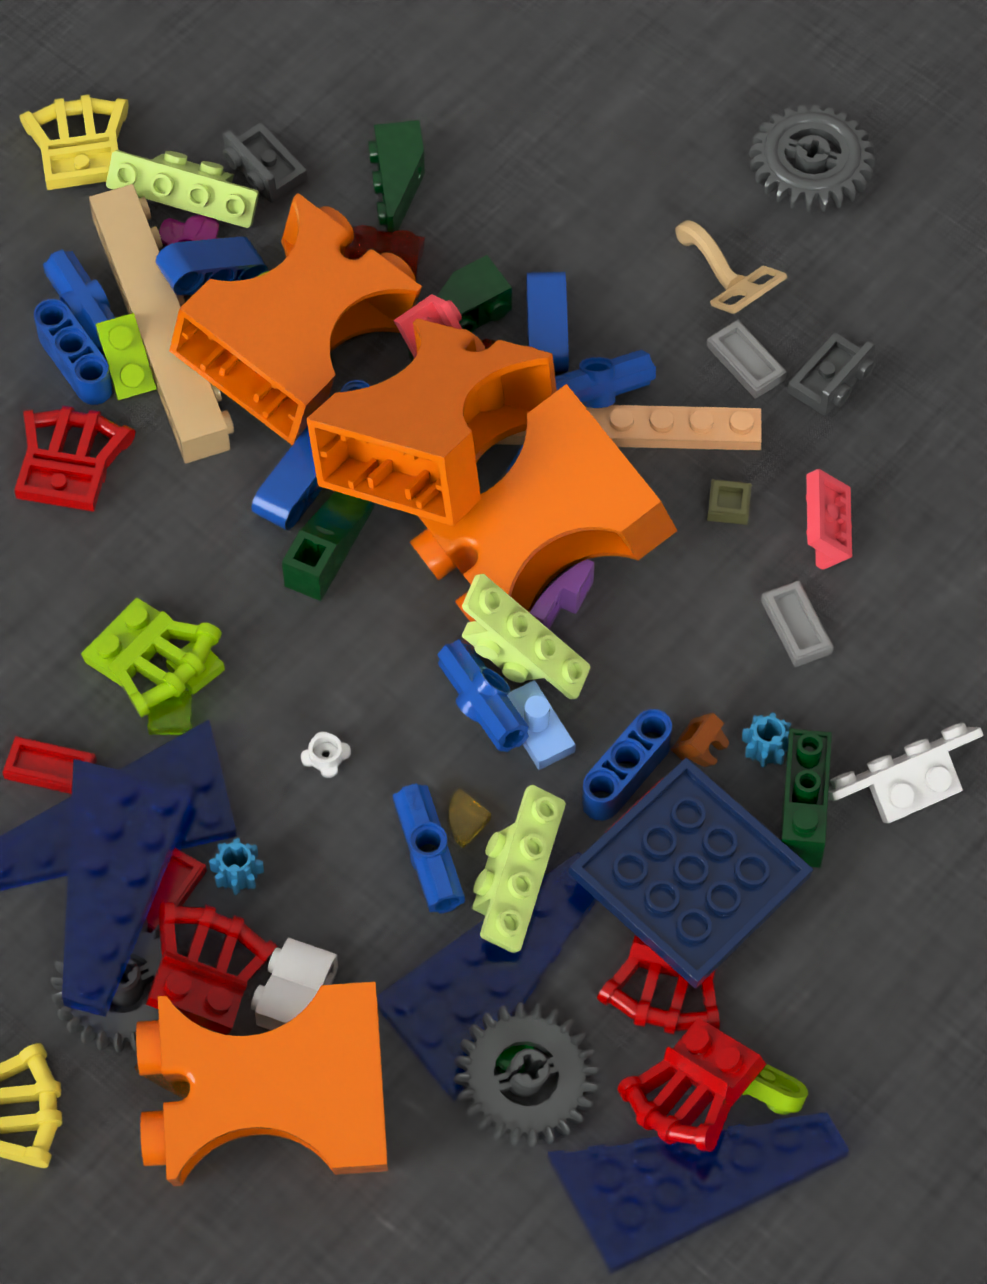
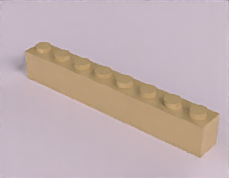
[89,184,234,464]

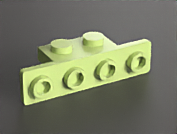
[106,150,259,228]
[462,574,590,699]
[472,785,566,953]

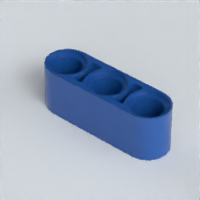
[155,236,268,295]
[526,272,569,372]
[34,299,113,405]
[251,426,323,531]
[582,709,672,821]

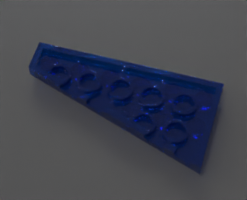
[0,720,237,891]
[62,759,195,1017]
[377,852,597,1101]
[548,1112,849,1274]

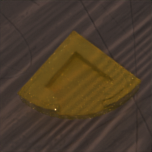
[449,788,491,848]

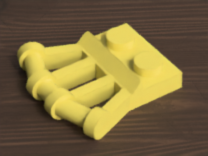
[20,94,129,190]
[0,1043,62,1168]

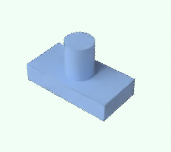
[507,680,576,770]

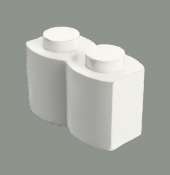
[251,937,338,1030]

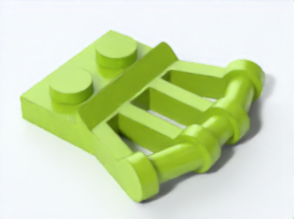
[81,597,222,718]

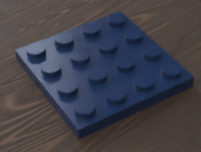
[568,758,814,989]

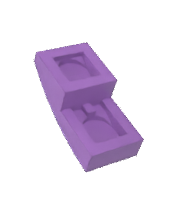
[530,559,594,629]

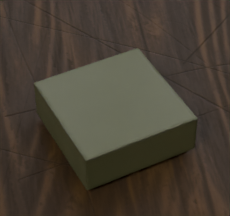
[707,479,752,525]

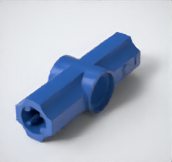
[43,249,115,356]
[555,349,656,408]
[437,639,529,752]
[392,783,465,914]

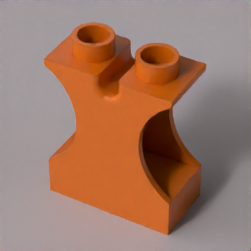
[169,193,422,445]
[306,318,557,526]
[410,384,678,622]
[136,982,388,1186]

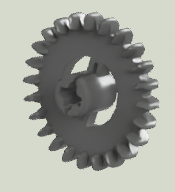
[749,104,876,212]
[51,915,188,1052]
[454,1002,599,1147]

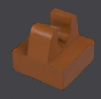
[671,712,729,767]

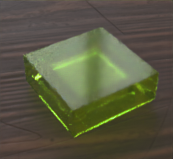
[148,691,192,735]

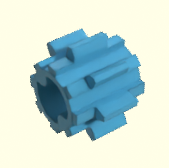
[742,712,791,767]
[209,838,264,895]

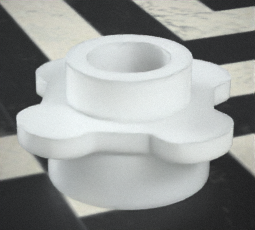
[301,731,351,778]

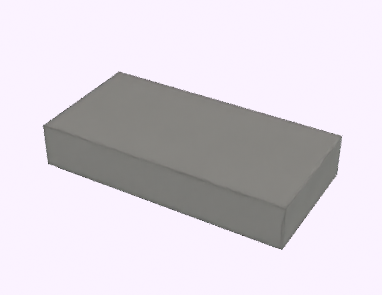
[707,320,787,399]
[761,581,834,667]

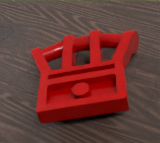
[14,405,136,512]
[146,901,279,1035]
[597,935,720,1035]
[617,1017,767,1152]

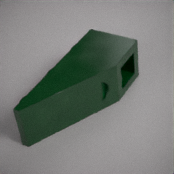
[368,120,425,240]
[409,255,512,361]
[282,491,375,601]
[780,728,832,868]

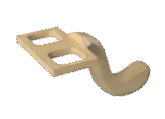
[675,220,787,314]

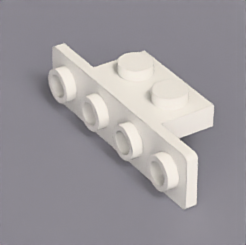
[828,723,984,824]

